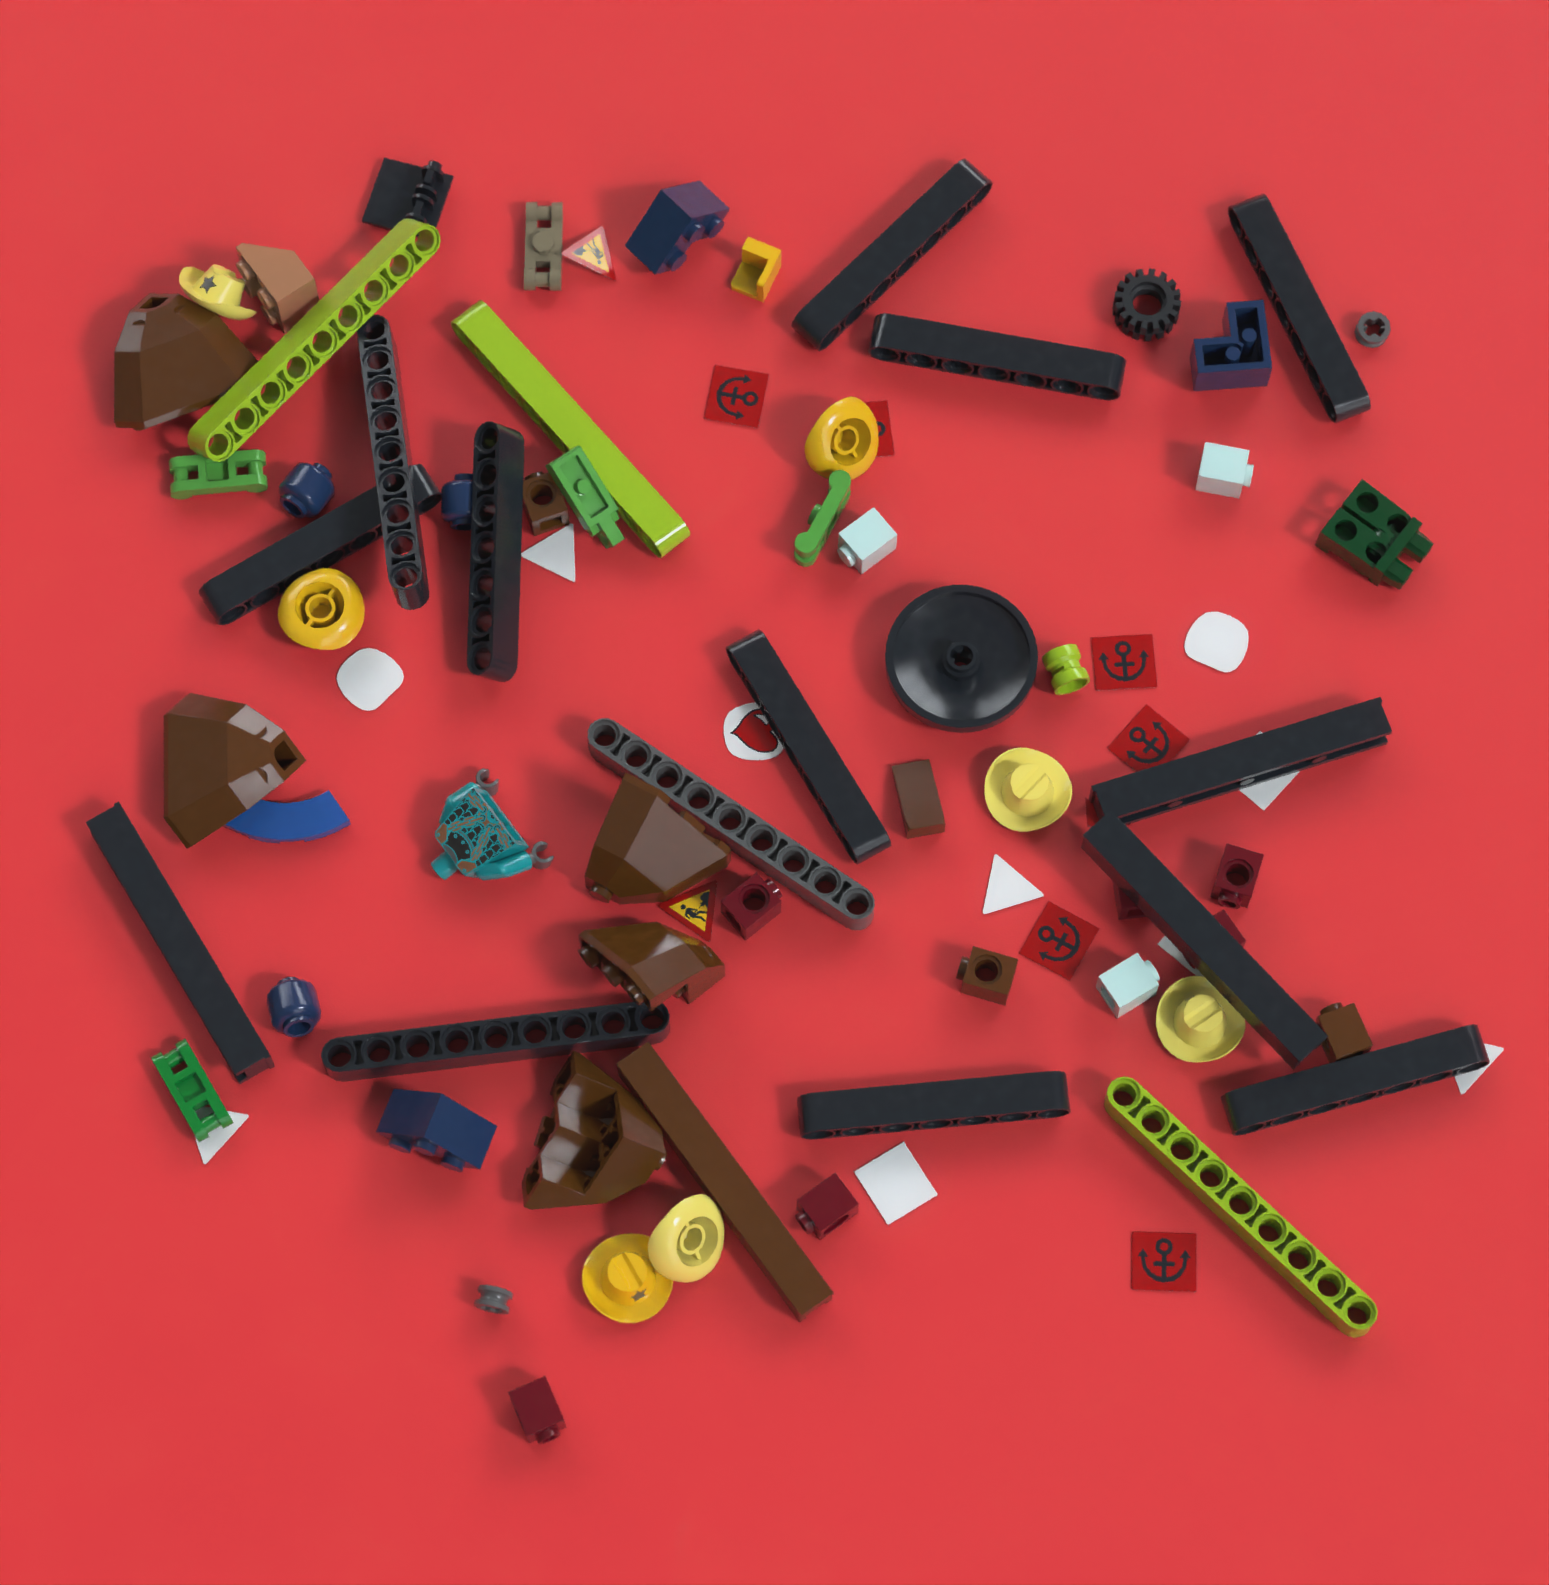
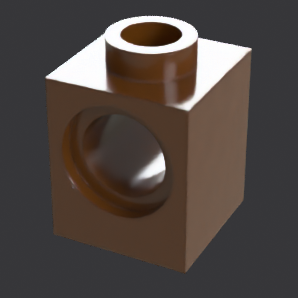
[523,472,569,536]
[956,946,1018,1006]
[1315,1002,1373,1063]

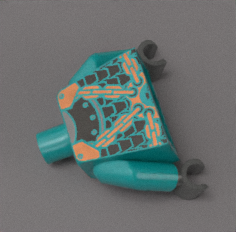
[431,768,554,881]

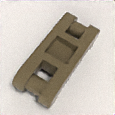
[524,202,563,291]

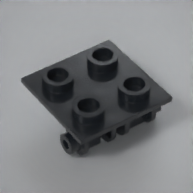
[362,157,454,237]

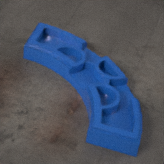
[223,790,351,844]

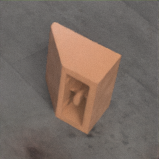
[236,243,319,333]

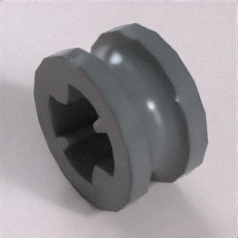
[1355,311,1391,348]
[474,1285,513,1314]

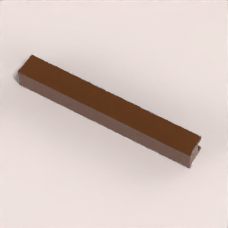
[616,1042,834,1322]

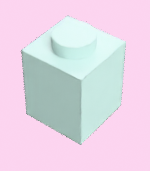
[1195,442,1254,499]
[837,507,897,574]
[1096,952,1160,1018]

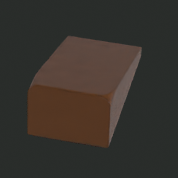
[892,759,946,839]

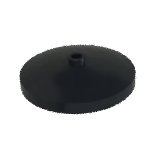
[885,585,1038,733]

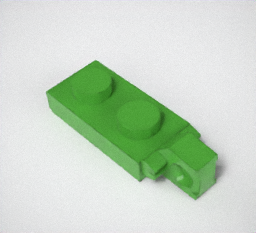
[545,445,625,549]

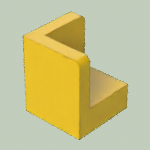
[731,237,781,302]

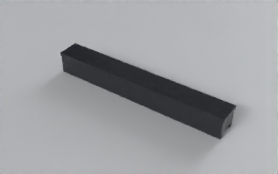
[1089,697,1392,825]
[86,801,275,1084]
[1081,810,1328,1070]

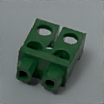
[1315,479,1434,590]

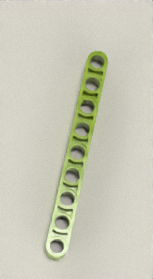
[187,218,441,462]
[451,300,691,558]
[1104,1076,1378,1338]

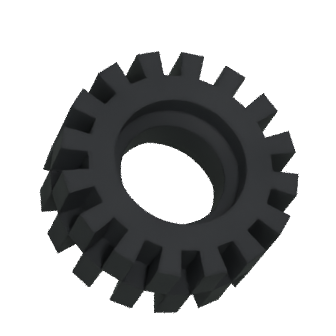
[1113,268,1181,341]

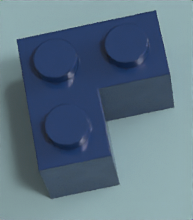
[625,180,730,274]
[1190,300,1272,391]
[376,1089,497,1172]

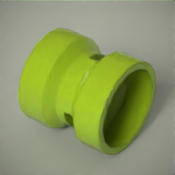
[1042,644,1090,695]

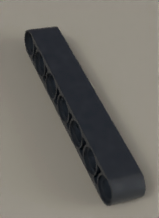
[791,159,993,351]
[1228,194,1371,424]
[868,313,1126,400]
[467,421,524,682]
[199,464,441,625]
[726,629,891,865]
[1221,1024,1490,1136]
[797,1071,1071,1140]

